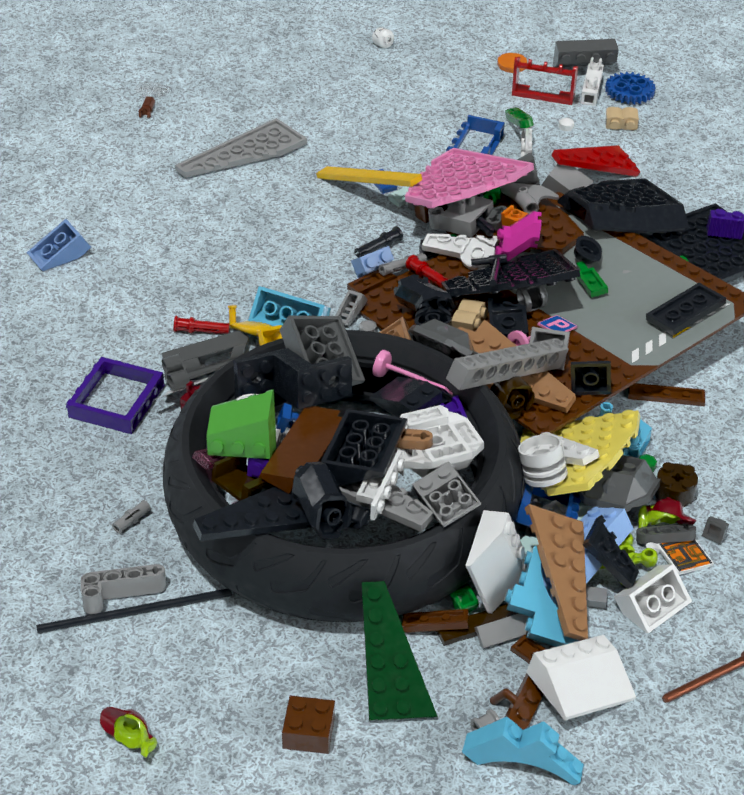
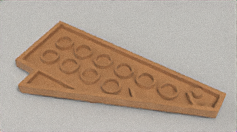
[458,320,576,413]

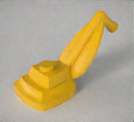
[228,305,282,346]

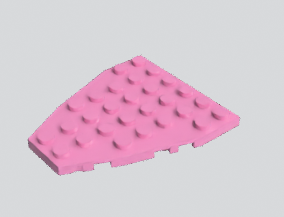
[405,148,534,208]

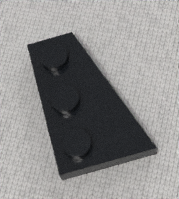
[583,515,639,589]

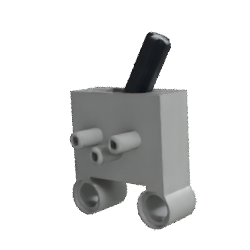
[428,196,495,238]

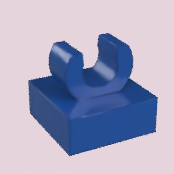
[276,403,299,433]

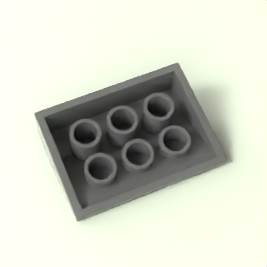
[280,315,365,386]

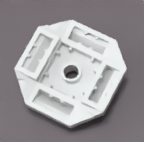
[395,405,484,478]

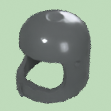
[516,285,548,313]

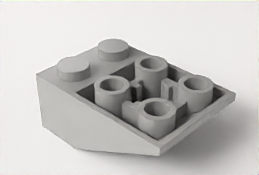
[412,462,481,527]

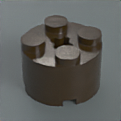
[490,376,535,419]
[655,462,698,507]

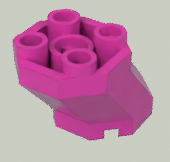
[495,211,541,261]

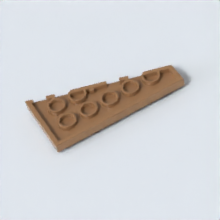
[525,504,588,641]

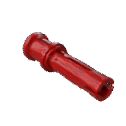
[405,255,449,288]
[173,315,230,334]

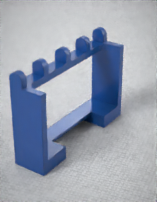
[446,115,505,155]
[516,483,581,526]

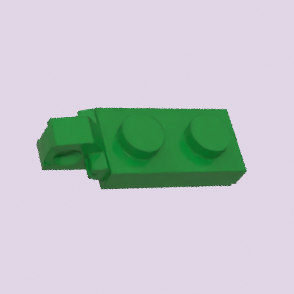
[576,261,608,298]

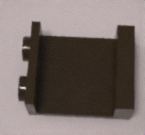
[211,456,275,501]

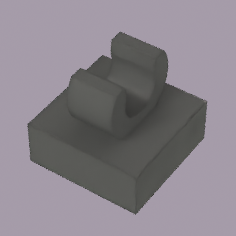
[702,516,729,545]

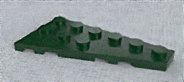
[361,581,438,721]

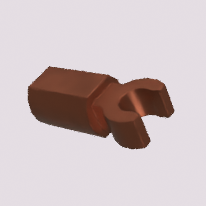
[138,96,155,118]

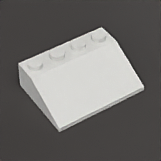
[466,510,527,613]
[526,635,636,720]

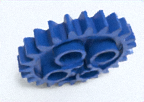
[605,72,656,105]

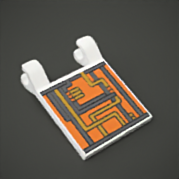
[646,539,714,575]

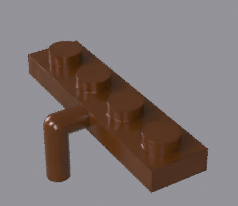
[490,673,543,730]

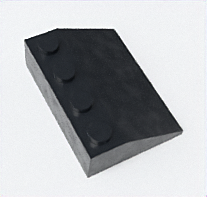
[321,409,408,485]

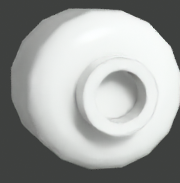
[372,27,394,48]

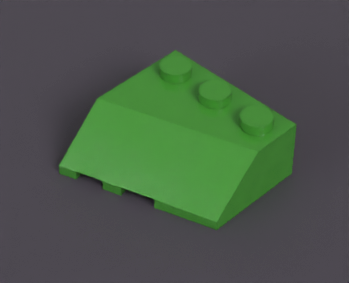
[207,389,277,459]

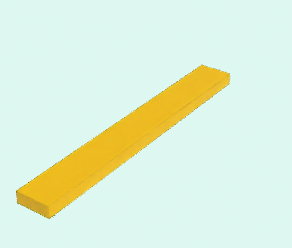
[316,166,423,187]

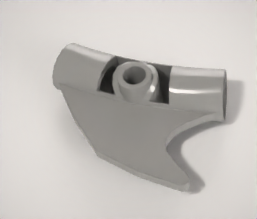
[501,182,559,214]

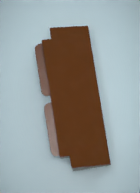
[259,406,342,494]

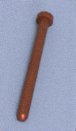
[662,651,744,703]

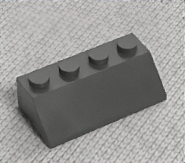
[553,39,619,67]

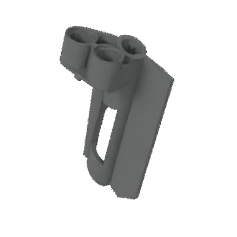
[162,330,249,391]

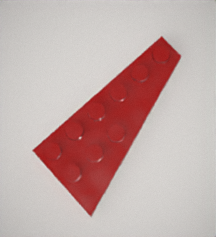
[551,145,641,177]

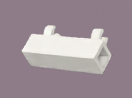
[581,57,604,106]

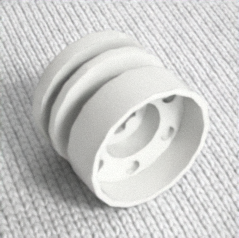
[518,434,568,487]

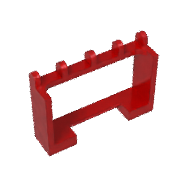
[512,57,578,105]

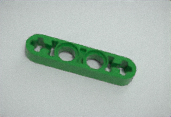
[505,107,534,128]

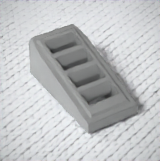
[335,290,368,327]

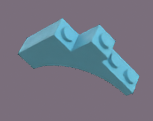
[505,546,580,647]
[462,717,584,785]

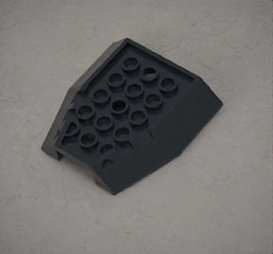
[557,178,689,235]

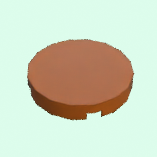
[497,53,528,73]

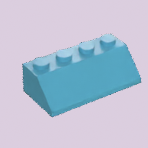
[248,286,331,327]

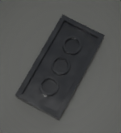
[646,283,726,336]

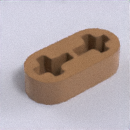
[397,429,433,450]

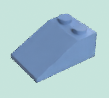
[26,219,91,271]

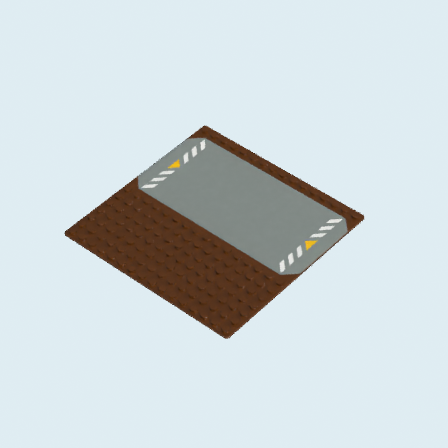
[350,192,744,435]

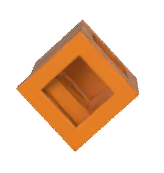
[501,205,528,226]

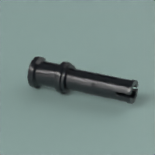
[354,226,403,258]

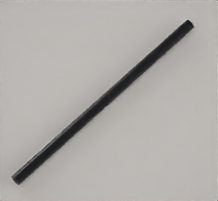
[36,588,232,633]

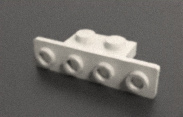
[356,450,405,521]

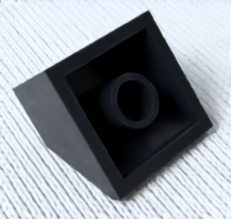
[570,361,611,395]

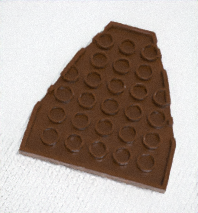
[446,188,584,254]

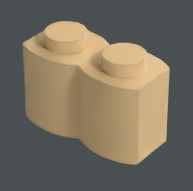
[605,107,639,130]
[452,299,488,331]

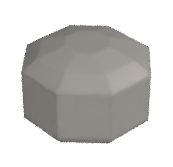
[359,320,377,332]

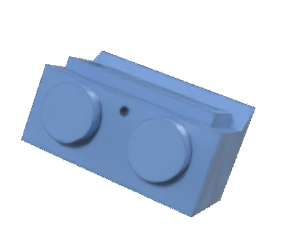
[351,246,394,278]

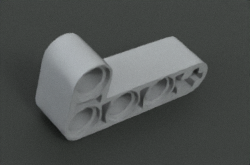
[81,564,167,614]

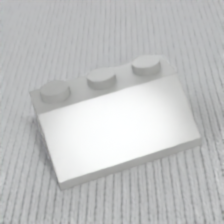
[614,564,692,633]

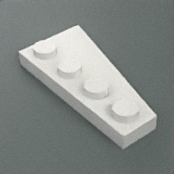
[422,234,499,258]

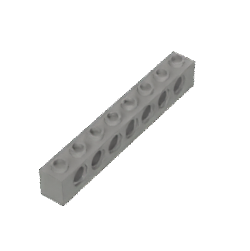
[446,338,569,390]

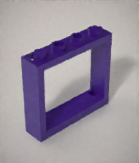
[66,357,165,435]

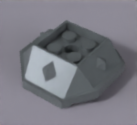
[408,319,478,359]
[575,455,661,512]

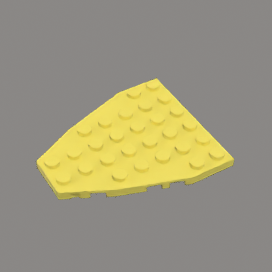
[520,410,640,496]

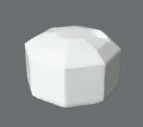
[558,118,574,131]

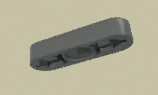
[636,524,696,544]

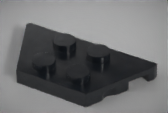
[487,297,529,337]

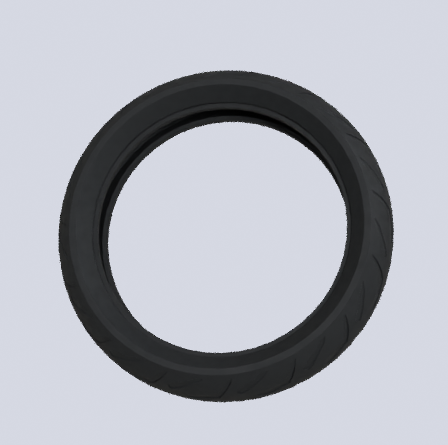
[163,330,525,622]

